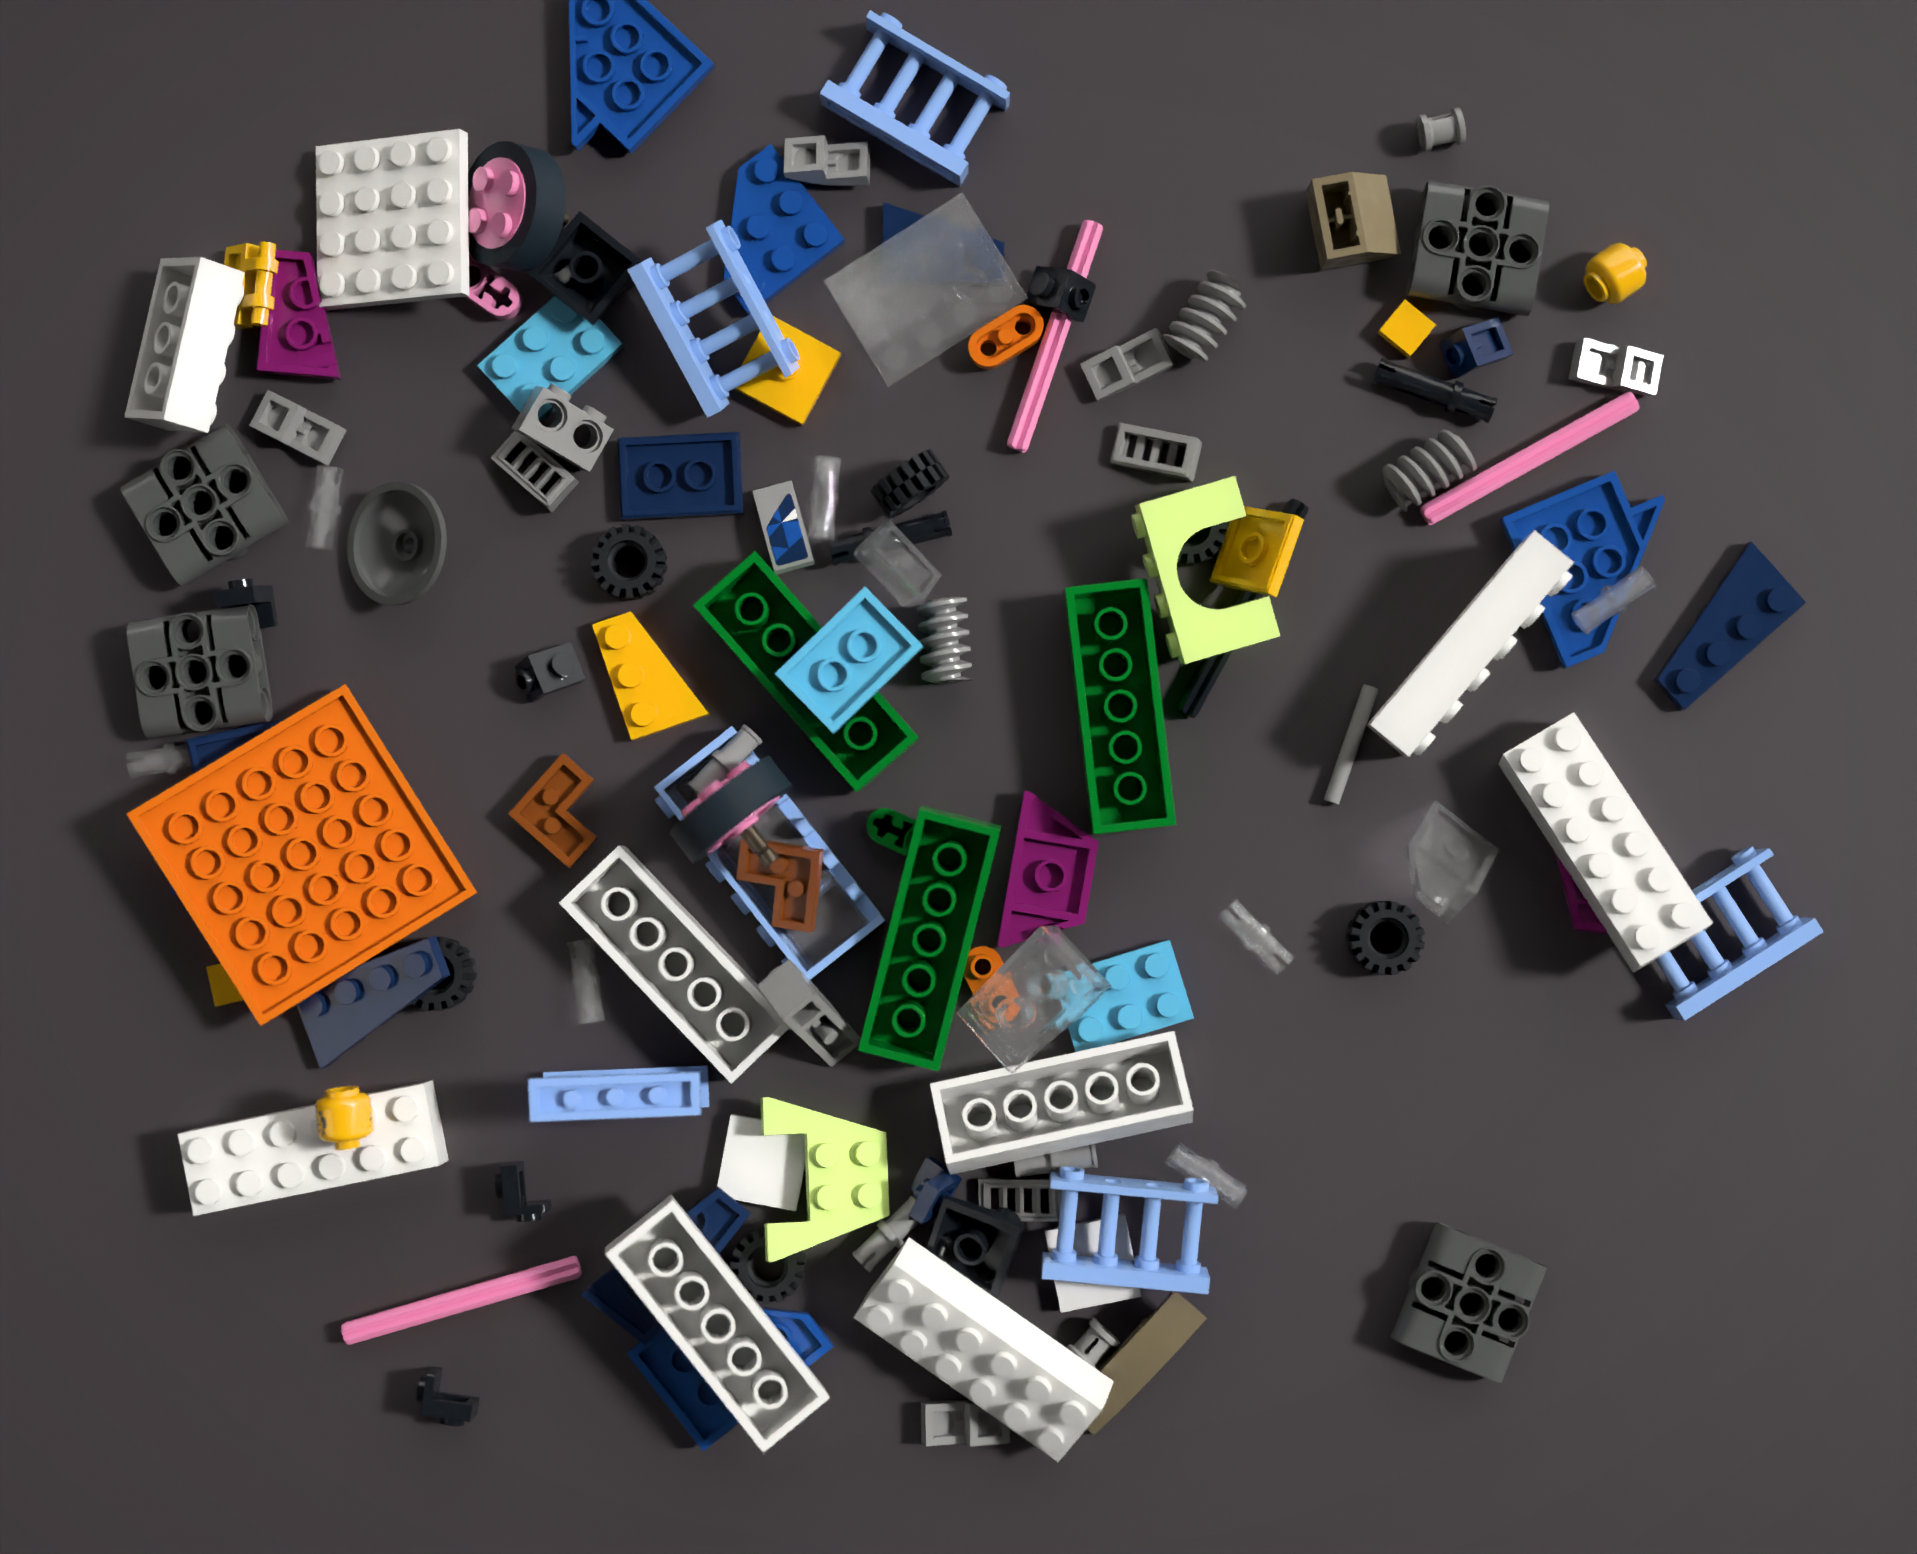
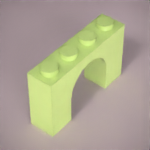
[1131,476,1280,664]

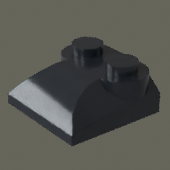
[528,211,643,326]
[926,1195,1024,1299]

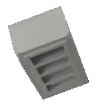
[1110,423,1202,482]
[491,431,579,512]
[978,1177,1062,1222]

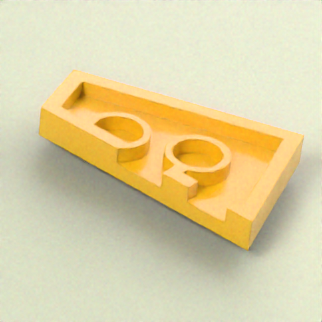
[592,611,710,741]

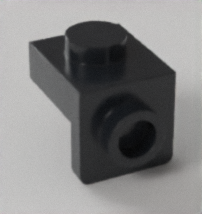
[1024,266,1096,322]
[214,579,278,629]
[515,642,586,703]
[495,1161,552,1222]
[416,1366,480,1426]

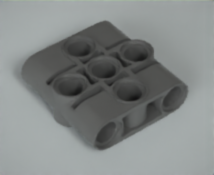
[1407,180,1549,316]
[120,423,289,587]
[127,604,273,739]
[1390,1221,1548,1383]

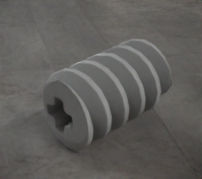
[1162,269,1247,363]
[1382,429,1477,512]
[916,597,973,684]

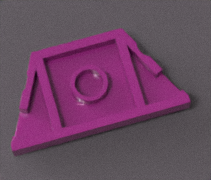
[997,791,1099,948]

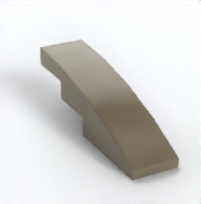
[1087,1291,1207,1435]

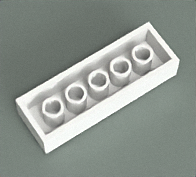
[1366,530,1574,757]
[1498,712,1713,973]
[559,845,790,1084]
[930,1031,1193,1175]
[178,1080,449,1216]
[605,1195,830,1453]
[853,1237,1114,1462]

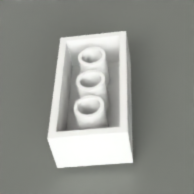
[124,257,245,433]

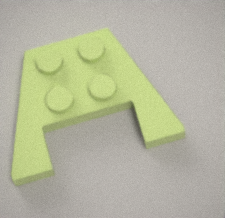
[760,1097,890,1262]

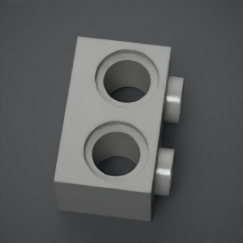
[511,383,614,472]

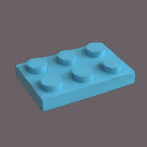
[477,296,624,422]
[775,587,924,734]
[1052,939,1194,1052]

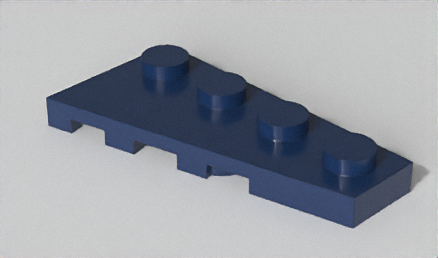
[1653,541,1806,711]
[297,936,450,1069]
[580,1186,751,1346]

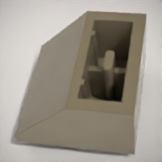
[1305,172,1401,271]

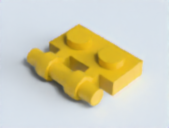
[224,242,279,330]

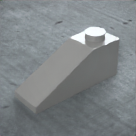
[757,959,861,1067]

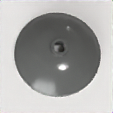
[347,482,447,606]

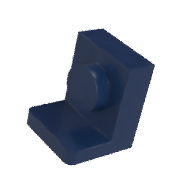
[1440,317,1514,379]
[909,1156,962,1224]

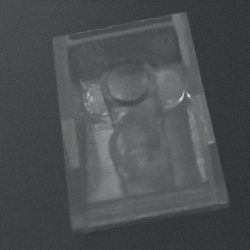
[956,926,1111,1074]

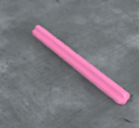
[1007,220,1103,452]
[1420,392,1640,525]
[341,1256,582,1345]

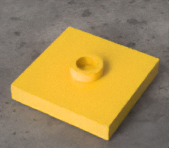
[734,316,842,426]
[1209,506,1304,597]

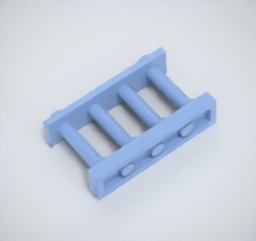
[820,10,1010,187]
[627,220,800,418]
[1656,846,1824,1021]
[528,1065,709,1122]
[1041,1166,1218,1294]

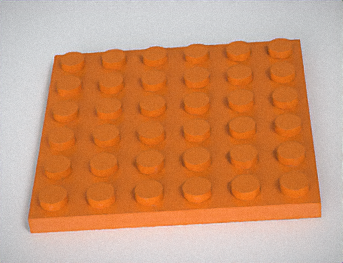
[127,684,477,1026]

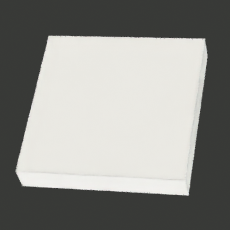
[717,1114,805,1211]
[1044,1214,1142,1313]

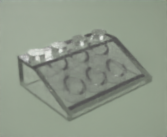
[824,193,1028,387]

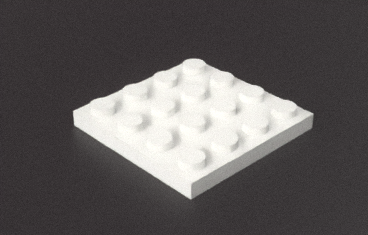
[316,129,470,310]

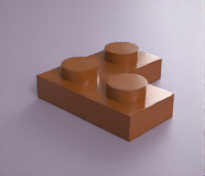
[508,753,598,869]
[736,838,824,933]

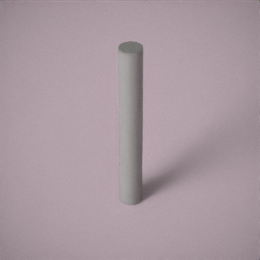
[1323,684,1379,805]

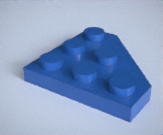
[723,144,845,315]

